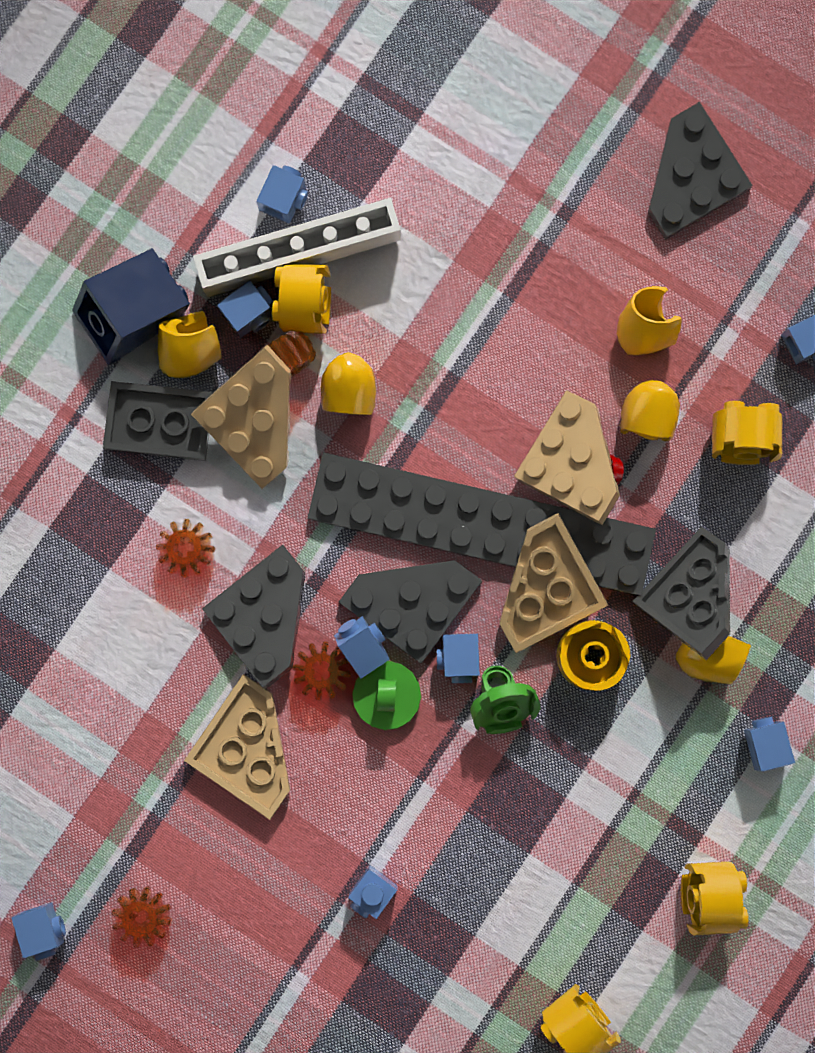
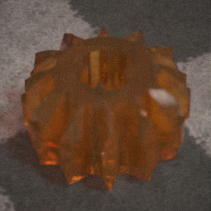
[268,331,316,378]
[156,519,216,578]
[293,641,352,700]
[112,886,172,948]

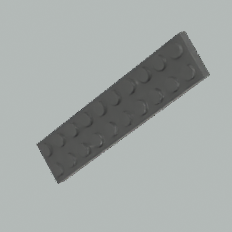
[307,452,656,596]

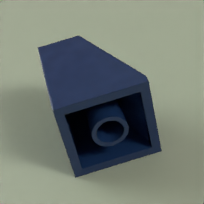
[72,248,190,365]

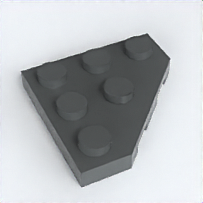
[648,102,753,240]
[632,527,730,660]
[202,544,306,690]
[339,560,482,663]

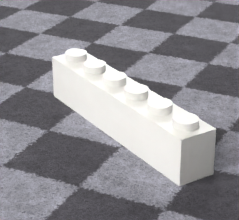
[193,198,401,297]

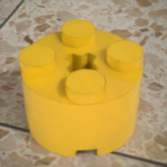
[272,264,331,334]
[712,401,782,465]
[556,620,630,691]
[680,861,748,936]
[540,984,621,1053]

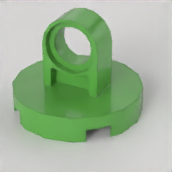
[352,661,421,730]
[470,666,541,734]

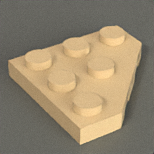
[191,345,291,489]
[514,390,620,525]
[499,513,608,653]
[184,674,291,820]

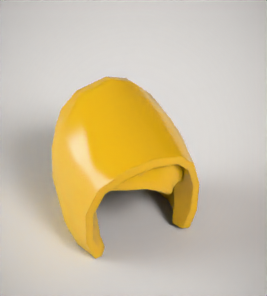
[616,286,682,355]
[158,311,221,378]
[320,352,376,415]
[620,380,680,442]
[675,636,751,685]

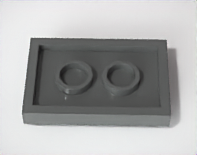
[103,381,213,461]

